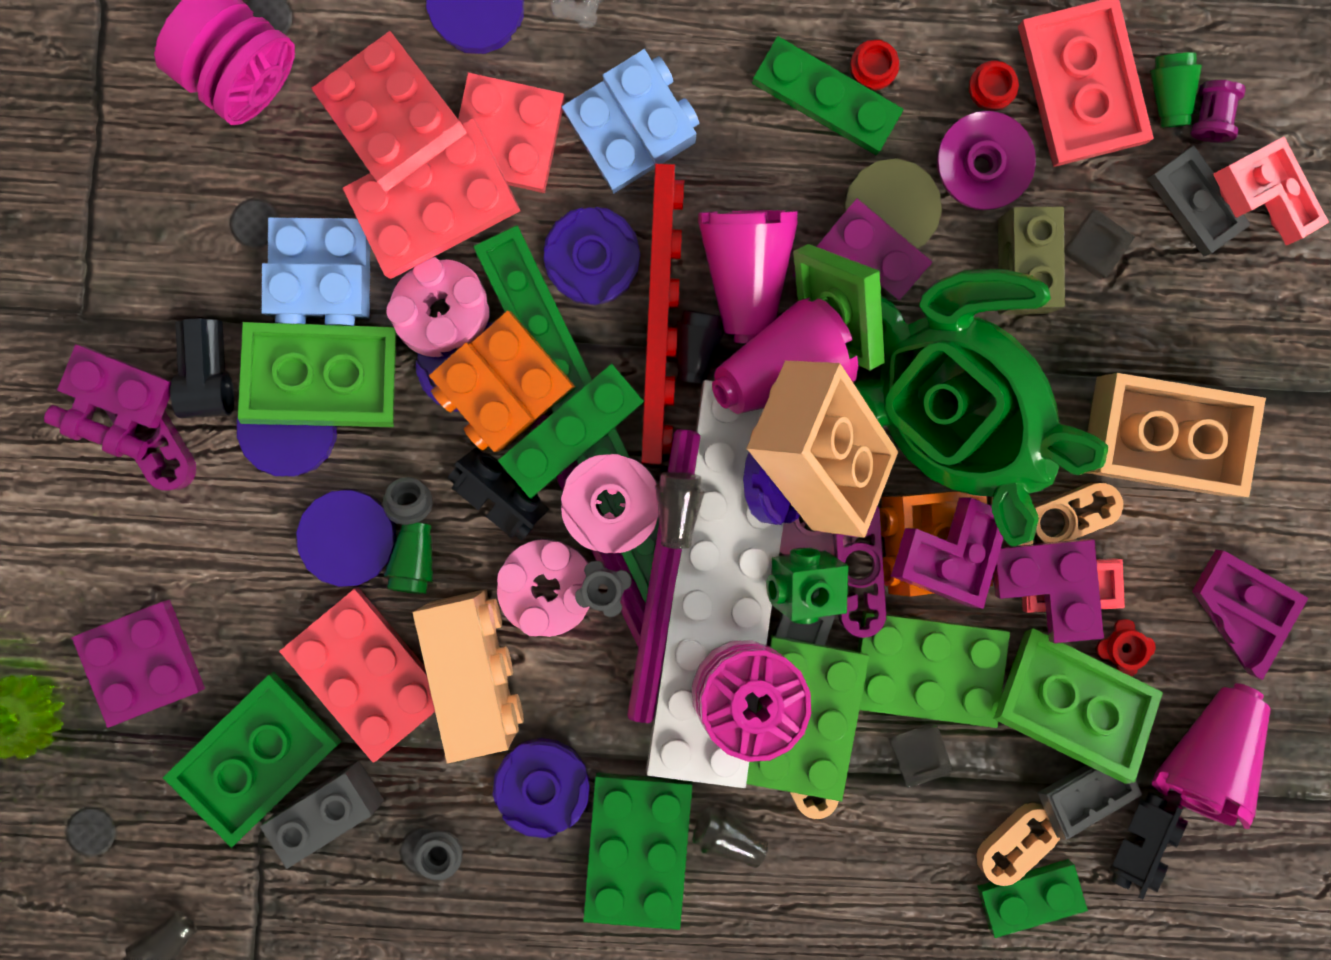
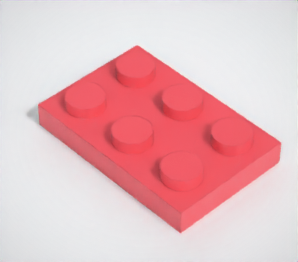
[1018,0,1154,167]
[311,31,467,192]
[342,118,521,279]
[279,587,435,763]

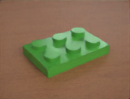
[238,322,396,427]
[858,611,1010,728]
[993,628,1163,784]
[746,635,870,802]

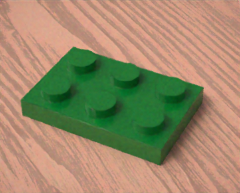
[163,672,342,848]
[583,772,692,930]

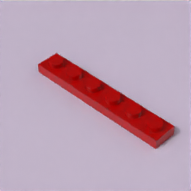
[641,163,684,464]

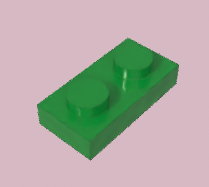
[977,859,1088,938]

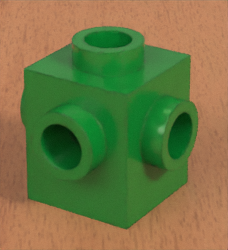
[766,548,848,624]

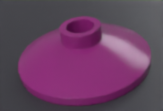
[937,111,1036,210]

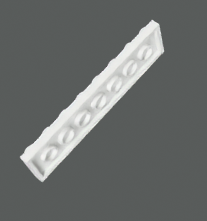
[646,380,784,788]

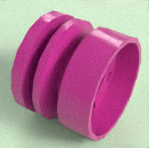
[154,0,295,125]
[692,640,812,762]

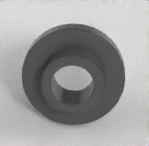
[383,477,433,525]
[413,830,463,880]

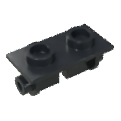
[447,447,549,541]
[1109,792,1188,900]

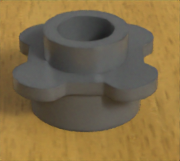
[575,560,632,617]

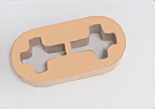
[976,803,1060,886]

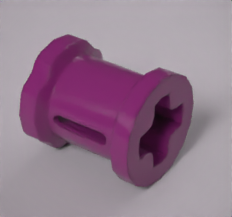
[1190,80,1246,143]

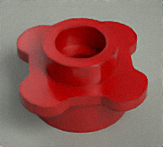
[1096,619,1156,677]

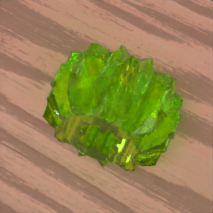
[0,675,65,759]

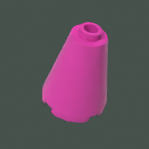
[698,210,798,343]
[712,297,859,414]
[1152,683,1270,829]

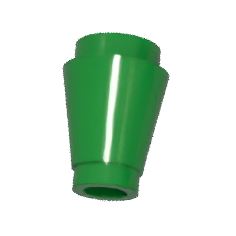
[1150,52,1202,128]
[384,523,433,594]

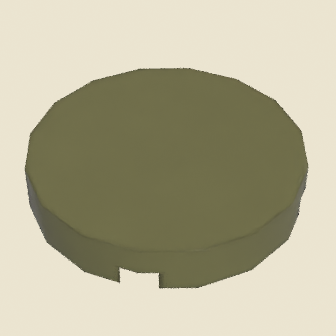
[843,158,942,248]

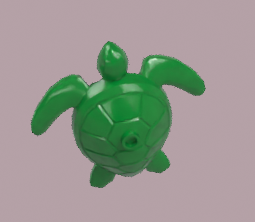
[854,269,1108,546]

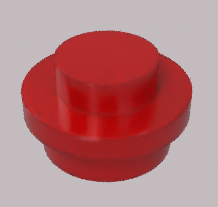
[850,39,900,90]
[968,60,1019,111]

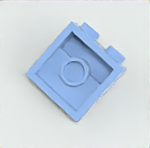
[561,49,699,194]
[262,218,370,326]

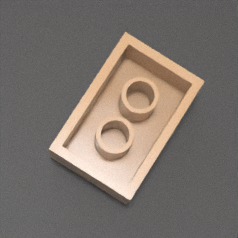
[746,360,898,538]
[1087,373,1266,497]
[413,589,524,764]

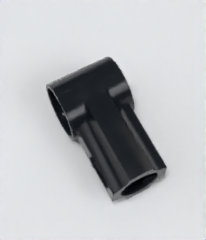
[170,319,235,418]

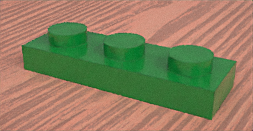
[752,36,904,156]
[498,364,644,498]

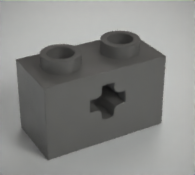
[260,760,384,869]

